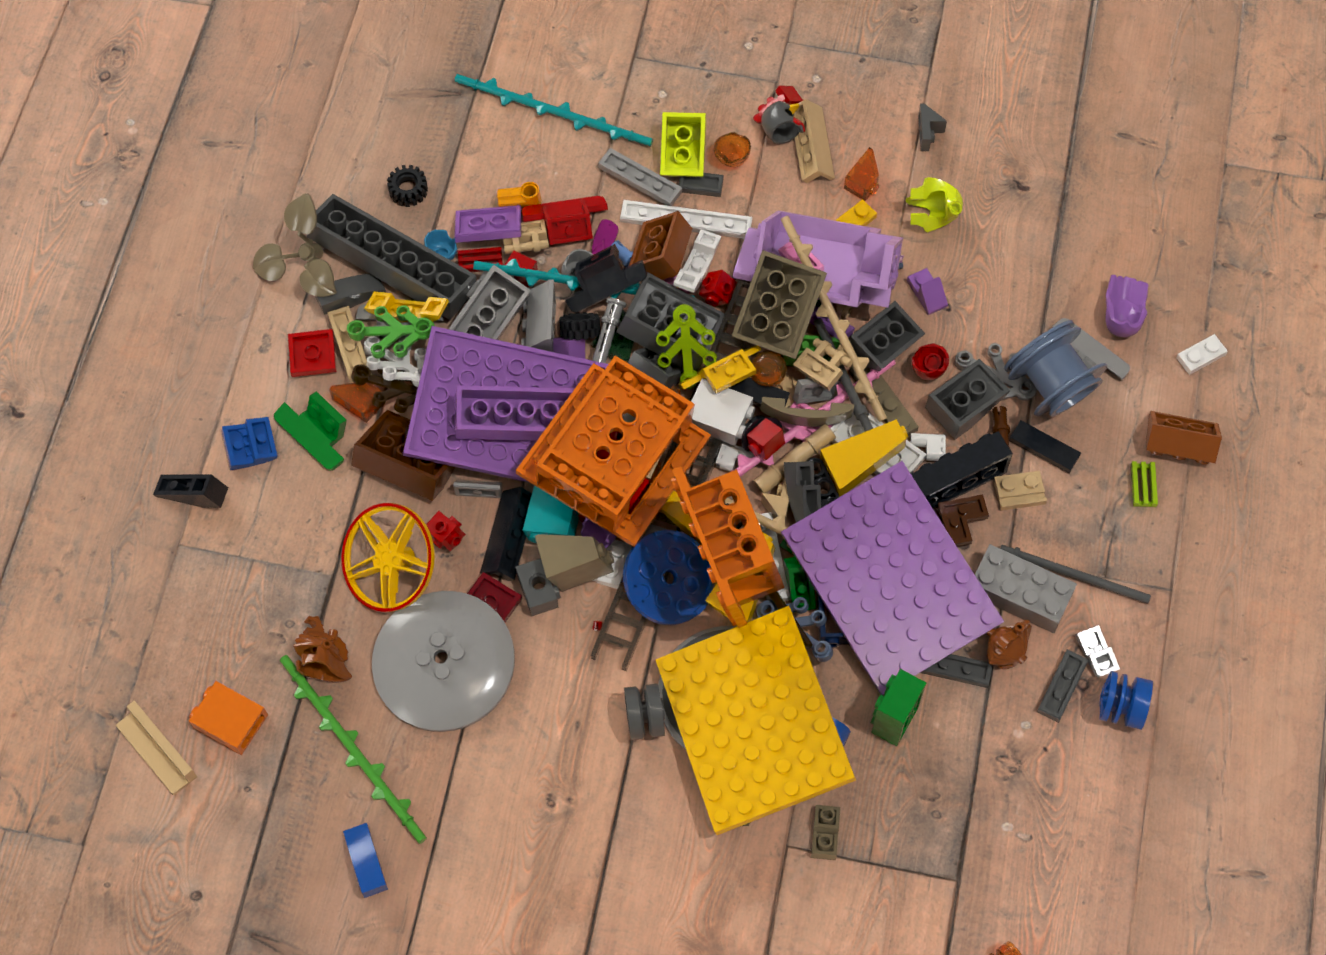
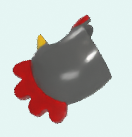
[753,94,805,144]

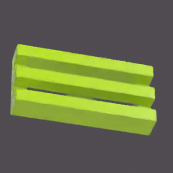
[1131,461,1158,507]

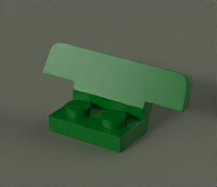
[274,391,347,471]

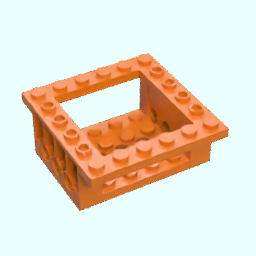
[516,356,711,547]
[670,466,785,628]

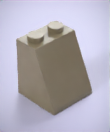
[535,534,614,592]

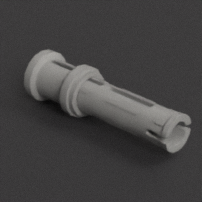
[592,298,626,363]

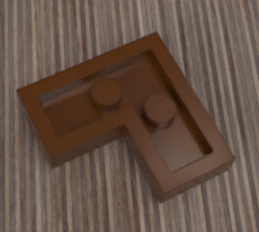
[937,494,989,547]

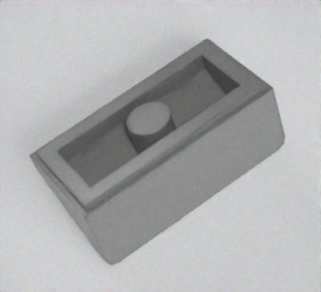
[453,479,503,498]

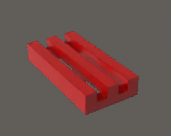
[457,247,503,272]

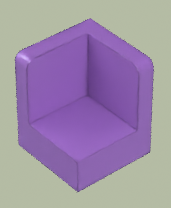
[553,337,585,359]

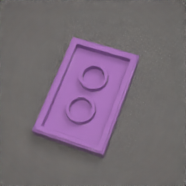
[455,205,521,243]

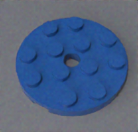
[623,530,714,625]

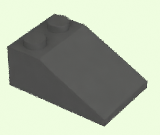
[925,359,1010,439]

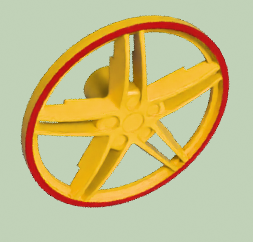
[341,503,435,612]

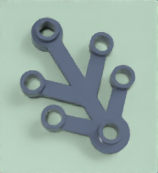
[757,597,833,662]

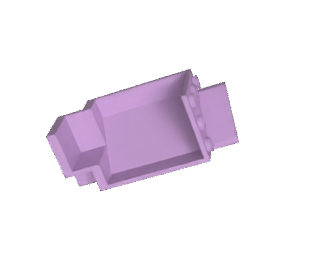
[733,210,904,308]

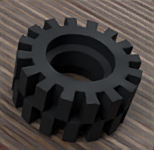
[387,165,428,207]
[559,312,600,340]

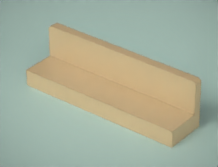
[793,99,835,183]
[116,700,197,795]

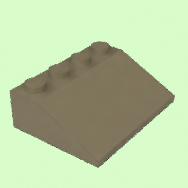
[732,250,827,359]

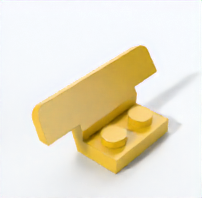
[679,345,762,394]

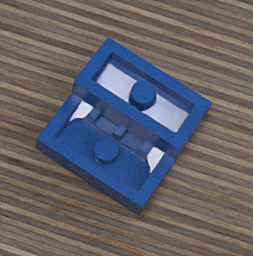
[221,417,278,470]

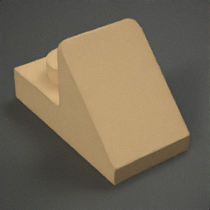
[761,479,790,520]

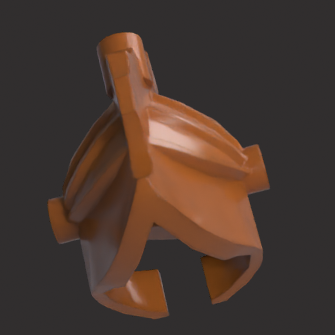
[293,616,352,682]
[986,620,1032,669]

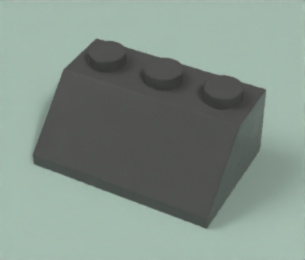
[849,301,925,371]

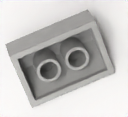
[521,280,556,352]

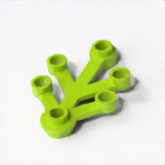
[656,304,717,389]

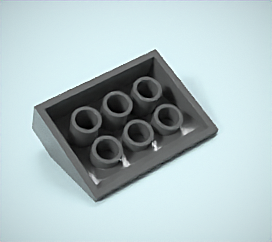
[616,272,726,372]

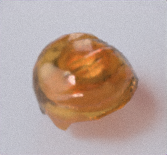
[714,132,751,168]
[751,351,787,386]

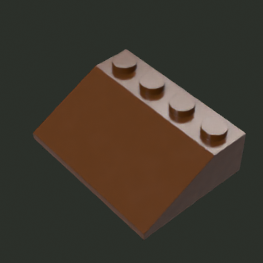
[351,410,455,501]

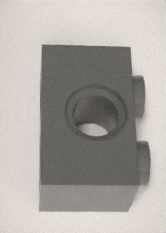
[515,558,561,616]

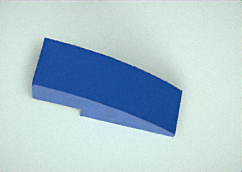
[343,823,388,898]

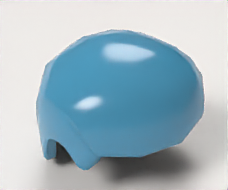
[424,230,457,261]

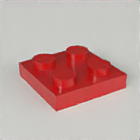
[288,329,337,377]

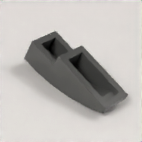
[315,274,386,315]
[784,461,821,523]

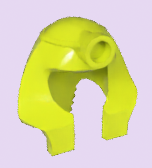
[905,177,963,233]

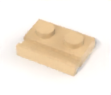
[993,471,1047,511]

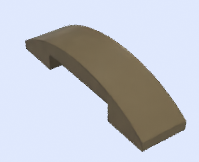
[760,397,854,427]

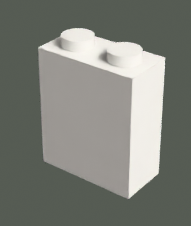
[691,378,755,446]

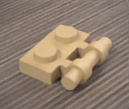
[503,219,549,254]
[793,338,853,391]

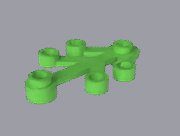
[347,305,435,359]

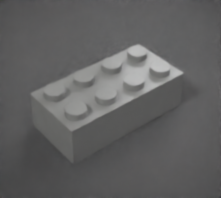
[449,265,531,340]
[975,544,1077,633]

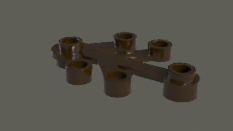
[351,360,418,413]

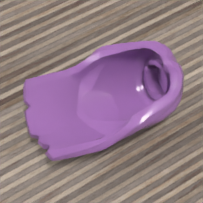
[1105,275,1149,337]

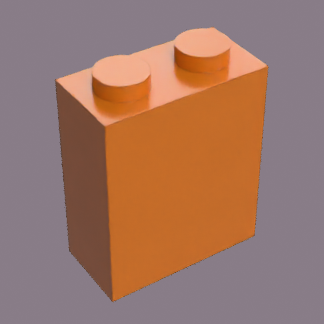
[189,681,268,755]

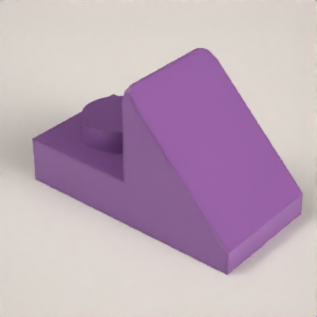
[907,268,948,315]

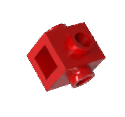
[699,269,737,307]
[426,511,466,552]

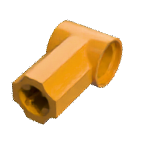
[497,182,542,207]

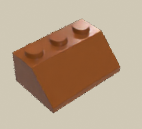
[629,211,693,280]
[1145,411,1222,464]

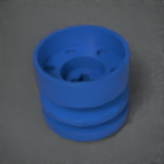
[1099,671,1153,730]

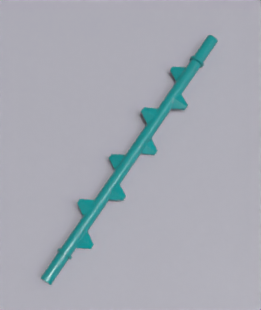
[455,74,653,147]
[473,259,695,299]

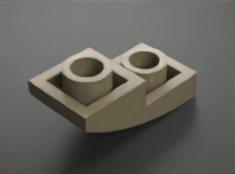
[811,805,840,860]

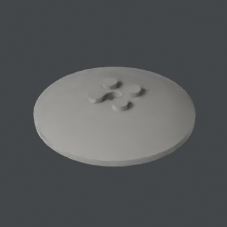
[372,591,515,732]

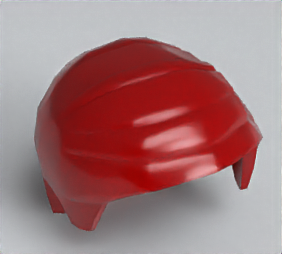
[912,343,949,381]

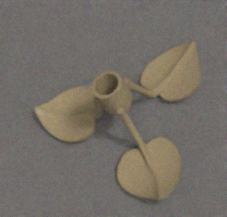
[253,194,337,297]

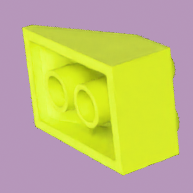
[660,112,706,177]

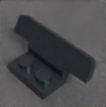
[565,244,647,312]

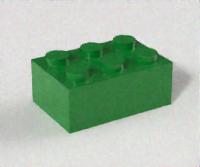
[870,669,926,747]

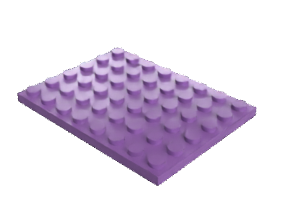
[403,326,608,482]
[781,461,1004,695]

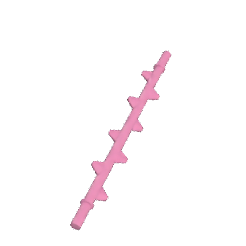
[730,360,896,477]

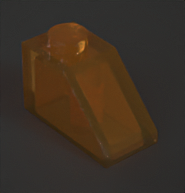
[844,147,879,201]
[329,383,381,423]

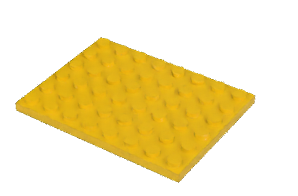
[655,606,856,835]

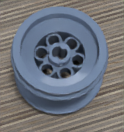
[1004,320,1107,417]

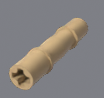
[753,424,836,493]

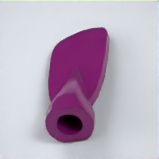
[592,219,619,254]

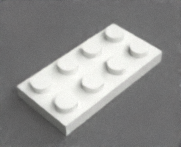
[830,413,927,475]

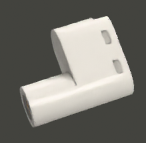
[910,433,946,461]
[716,441,754,472]

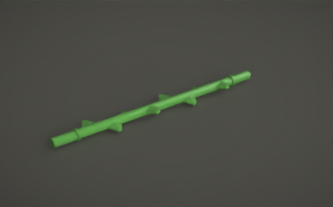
[280,655,427,844]

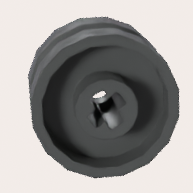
[624,683,665,740]

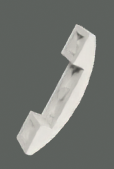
[673,229,721,293]

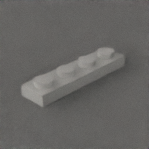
[598,148,682,206]

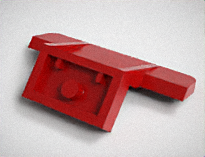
[522,196,608,245]

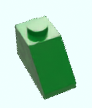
[783,557,816,613]

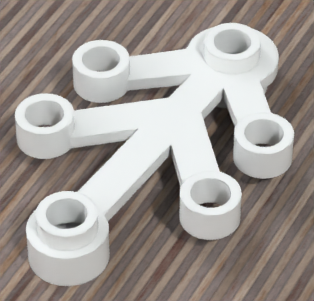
[364,336,426,387]

